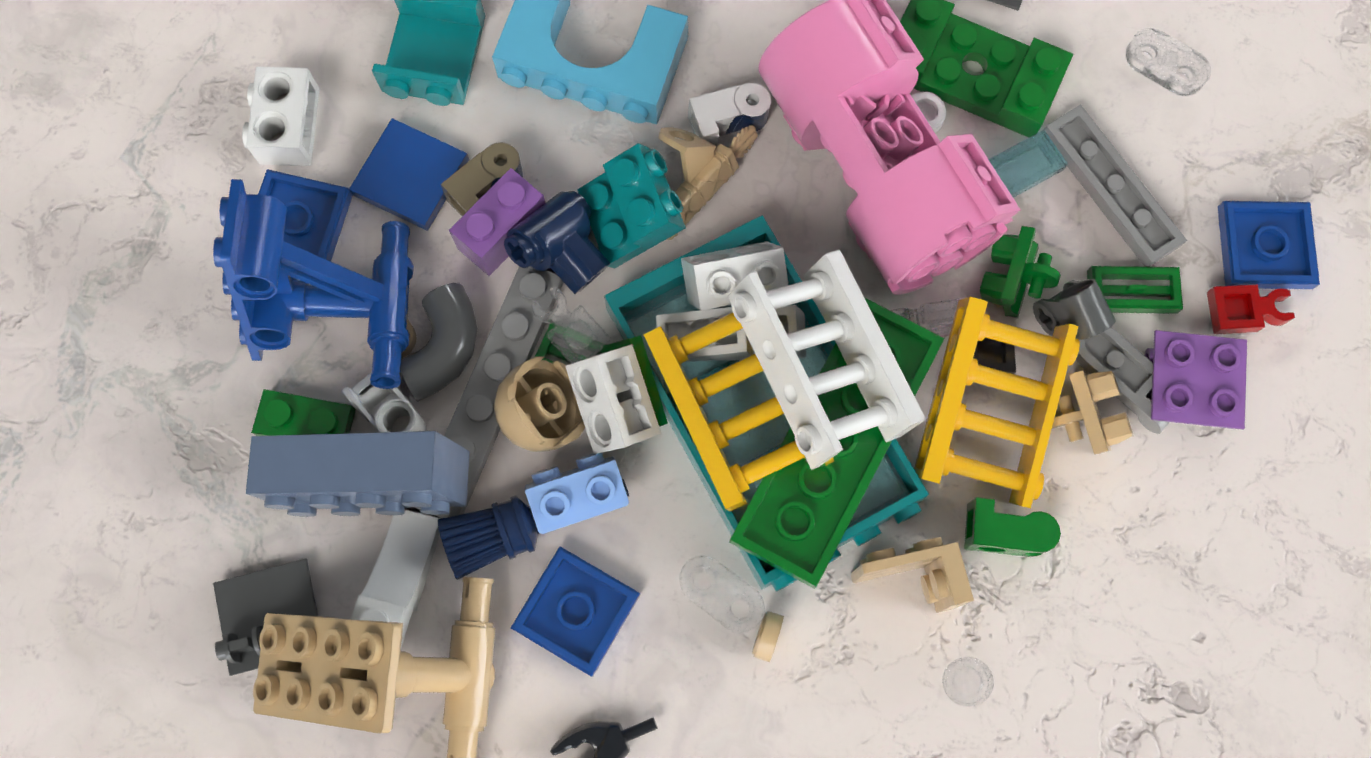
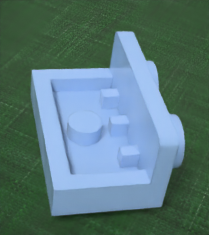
[525,453,629,534]

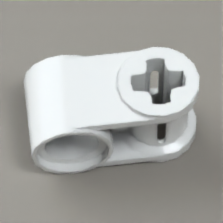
[341,372,426,433]

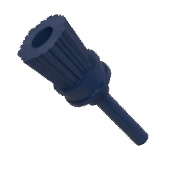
[438,479,629,580]

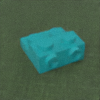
[577,143,686,269]

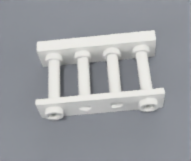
[728,250,926,470]

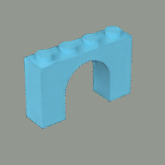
[492,0,688,125]

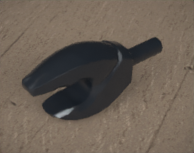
[550,717,658,758]

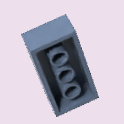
[246,431,470,517]

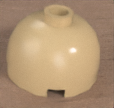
[494,357,585,452]

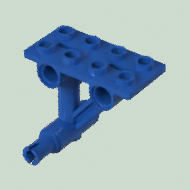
[213,179,414,389]

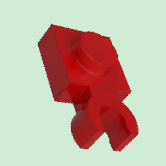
[1207,284,1295,334]

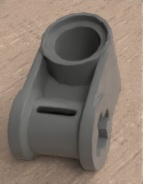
[1033,279,1116,340]

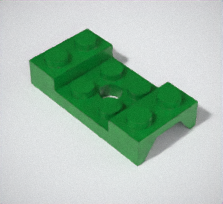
[900,0,1074,140]

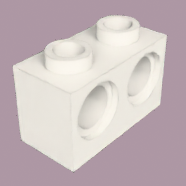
[242,67,320,166]
[681,241,788,311]
[565,344,661,454]

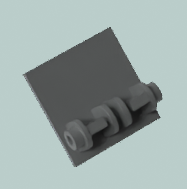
[213,558,318,676]

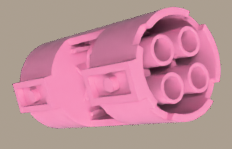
[759,0,1021,295]

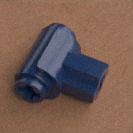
[504,191,610,294]

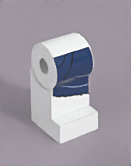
[688,83,771,148]

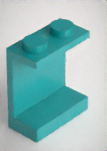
[372,0,486,106]

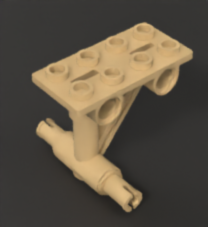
[253,577,495,758]

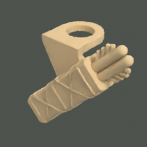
[658,125,758,240]

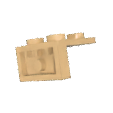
[851,537,974,613]

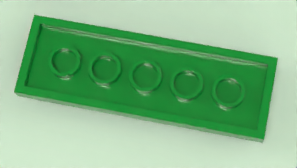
[729,297,945,589]

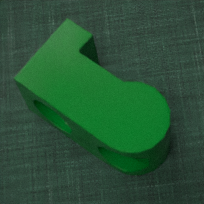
[964,497,1061,557]

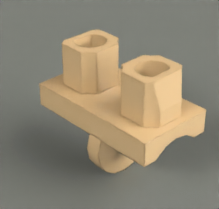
[1052,370,1134,455]

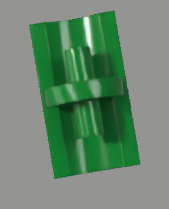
[980,226,1061,318]

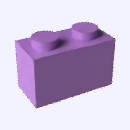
[449,168,545,276]

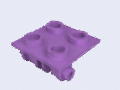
[1144,330,1247,430]

